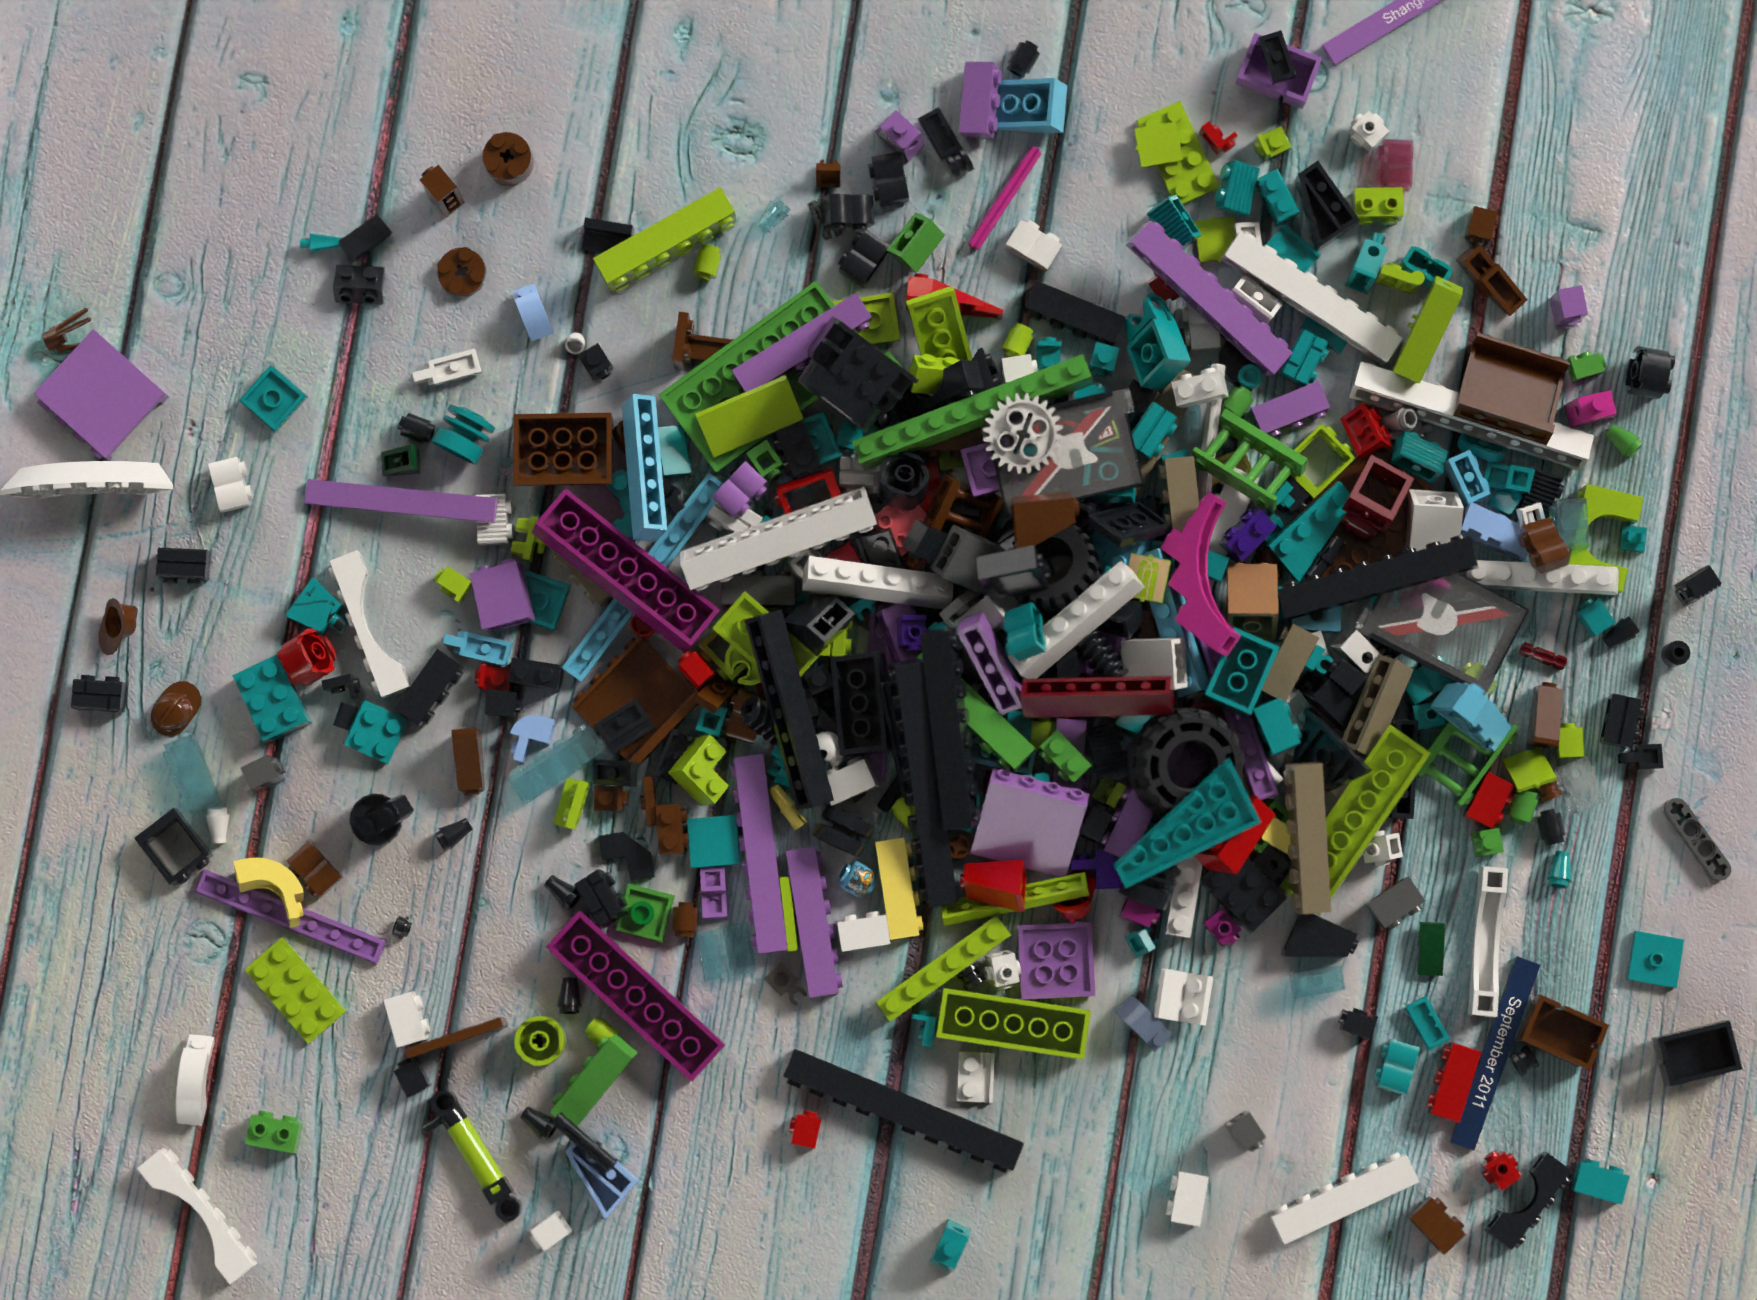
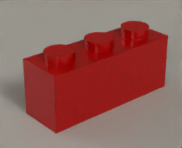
[1426,1042,1481,1123]

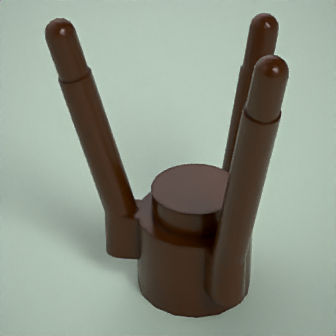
[42,308,91,353]

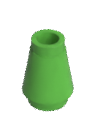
[1605,424,1643,458]

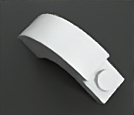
[176,1034,215,1126]

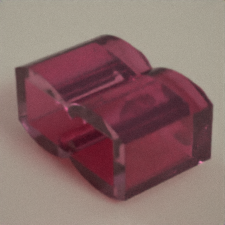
[1376,139,1413,192]

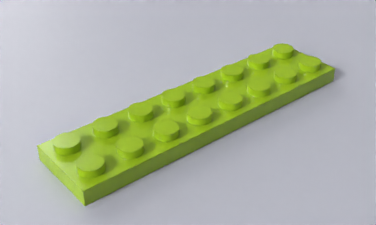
[1279,725,1431,915]

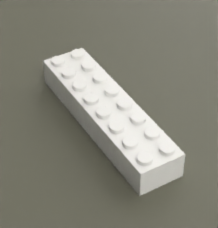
[680,486,877,591]

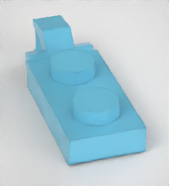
[443,631,513,667]

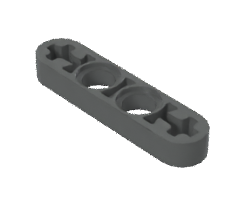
[1663,798,1731,881]

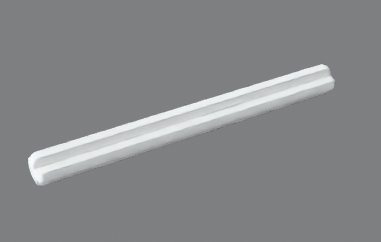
[1197,364,1226,503]

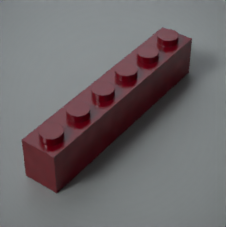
[1020,676,1174,718]

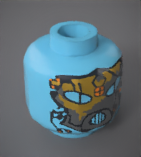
[838,861,876,897]

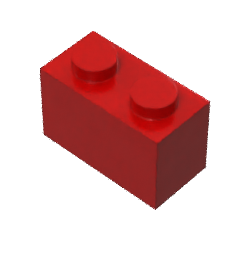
[1463,771,1515,830]

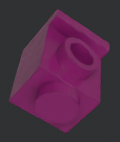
[1202,907,1241,946]

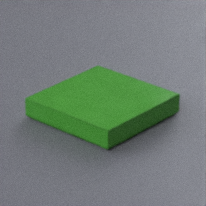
[615,883,675,943]

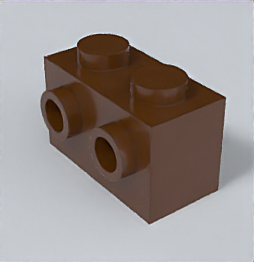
[655,803,689,856]
[1407,1196,1466,1255]

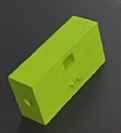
[1393,276,1463,384]

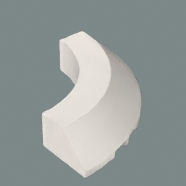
[0,461,173,499]

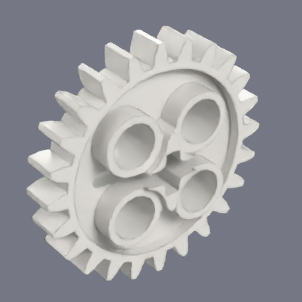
[983,393,1063,474]

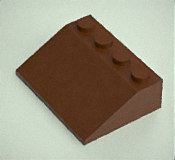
[513,412,614,486]

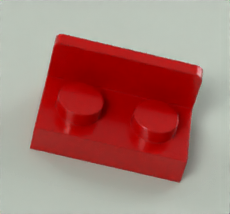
[1340,403,1393,459]

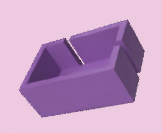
[1235,33,1322,109]

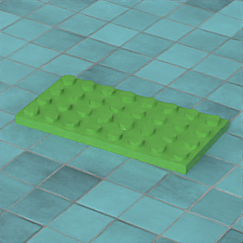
[658,281,835,474]

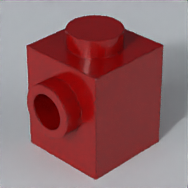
[789,1110,822,1149]

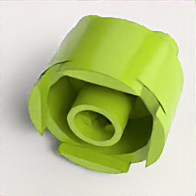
[514,1016,566,1066]

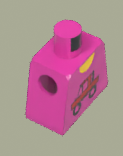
[1564,390,1617,428]

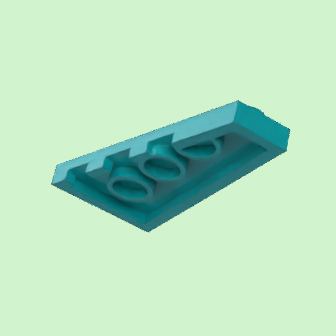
[1266,481,1349,582]

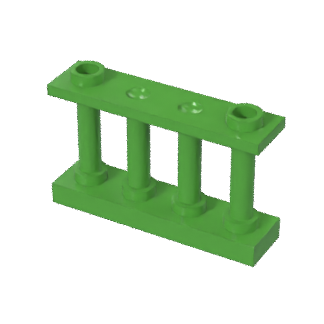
[1192,409,1307,512]
[1416,721,1519,807]

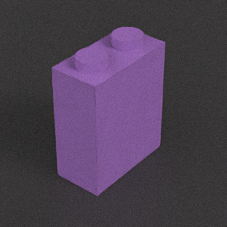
[470,559,535,633]

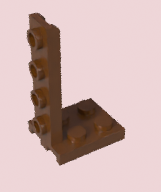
[672,312,733,371]

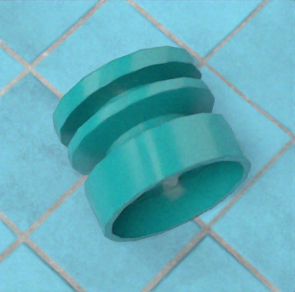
[431,404,495,465]

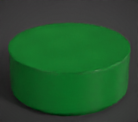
[630,901,655,926]

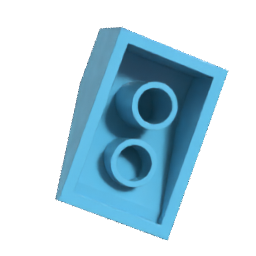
[995,78,1067,134]

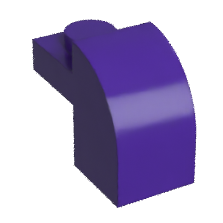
[1070,849,1121,890]

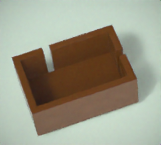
[1516,994,1609,1071]

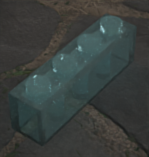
[508,725,607,805]

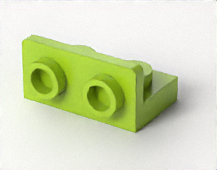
[553,778,591,831]

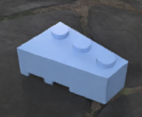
[1461,502,1528,562]
[565,1133,640,1219]

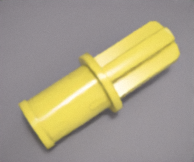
[768,784,807,831]

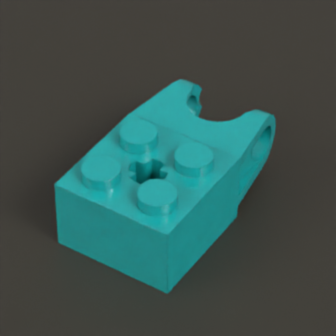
[1124,294,1191,389]

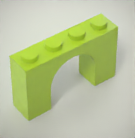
[1565,484,1644,594]

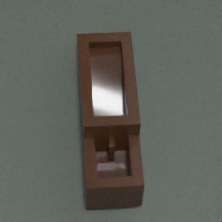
[1456,244,1528,316]

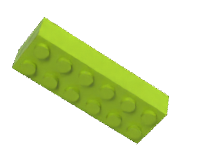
[593,187,737,292]
[936,988,1091,1060]

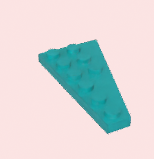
[1114,757,1261,888]

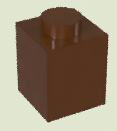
[1464,206,1498,246]

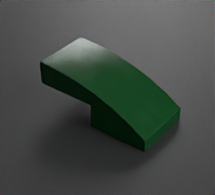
[1417,922,1445,976]

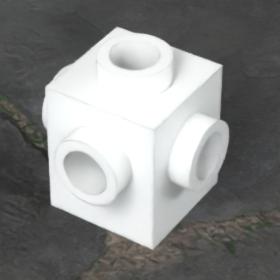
[1349,111,1389,153]
[1362,830,1403,867]
[984,950,1021,989]

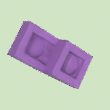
[700,866,728,920]

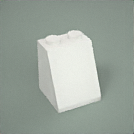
[1406,489,1464,551]

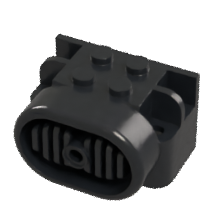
[798,316,919,432]

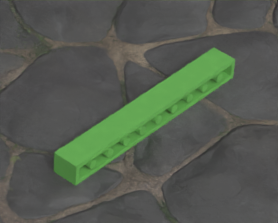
[852,354,1094,471]

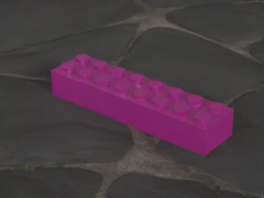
[531,488,720,654]
[546,910,727,1082]

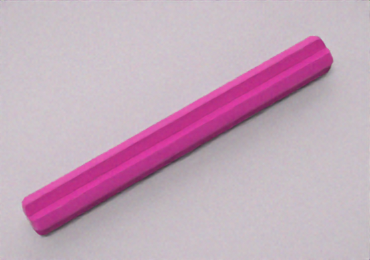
[968,146,1041,251]

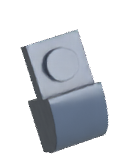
[1115,995,1172,1052]

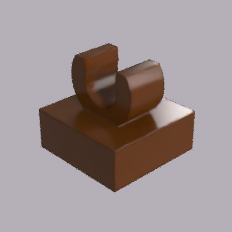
[816,160,840,188]

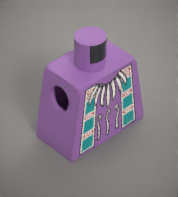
[875,110,925,162]

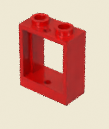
[774,467,842,514]

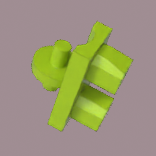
[511,516,547,563]

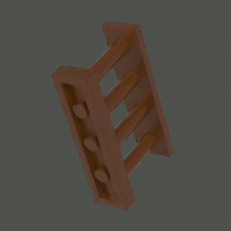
[905,474,1003,588]

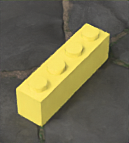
[875,838,923,940]

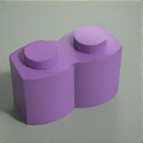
[712,461,767,518]

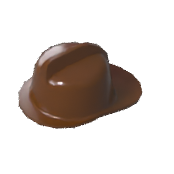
[99,598,138,655]
[151,681,201,736]

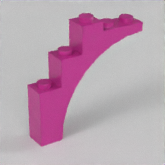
[1161,492,1241,656]

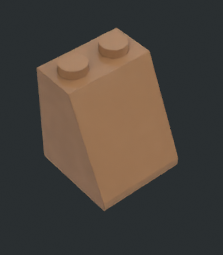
[1226,562,1278,640]

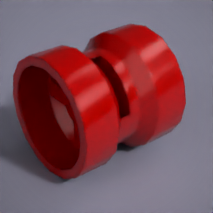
[631,615,655,639]

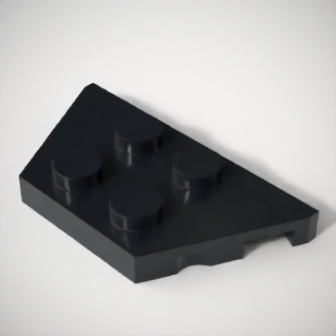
[1292,707,1372,792]

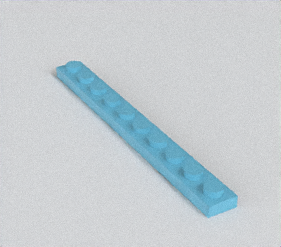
[562,473,723,683]

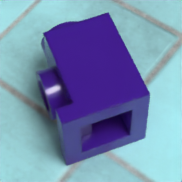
[897,615,927,652]

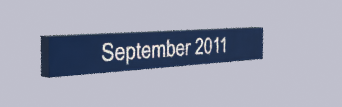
[1450,956,1540,1151]

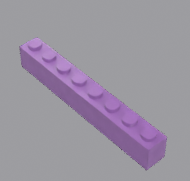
[1126,220,1292,376]
[730,754,788,954]

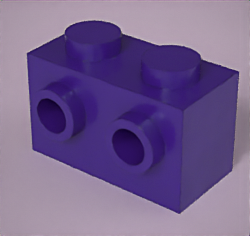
[1218,508,1277,561]

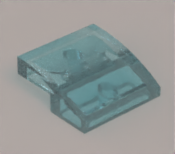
[696,923,757,981]

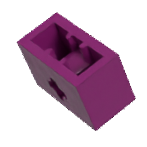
[1119,897,1160,928]

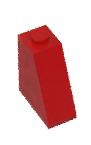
[960,859,1027,912]

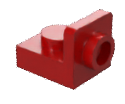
[1199,121,1238,155]
[475,664,511,692]

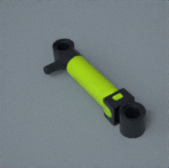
[421,1090,522,1222]

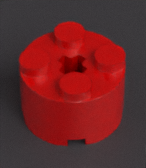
[277,629,337,686]

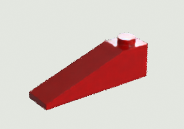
[906,273,1003,319]

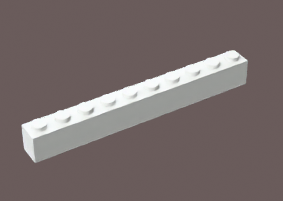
[1349,362,1594,471]

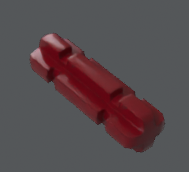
[1519,642,1567,670]

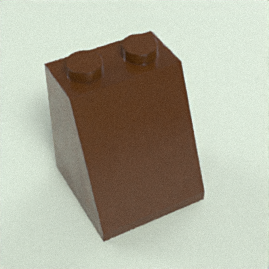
[1011,491,1079,549]

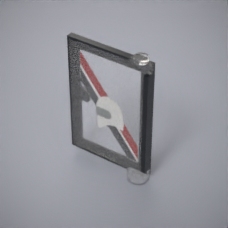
[981,388,1144,517]
[1353,545,1530,696]

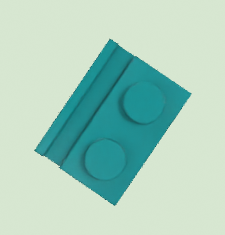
[1266,224,1321,273]

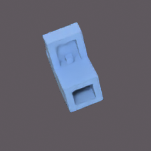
[512,283,554,342]
[510,715,556,764]

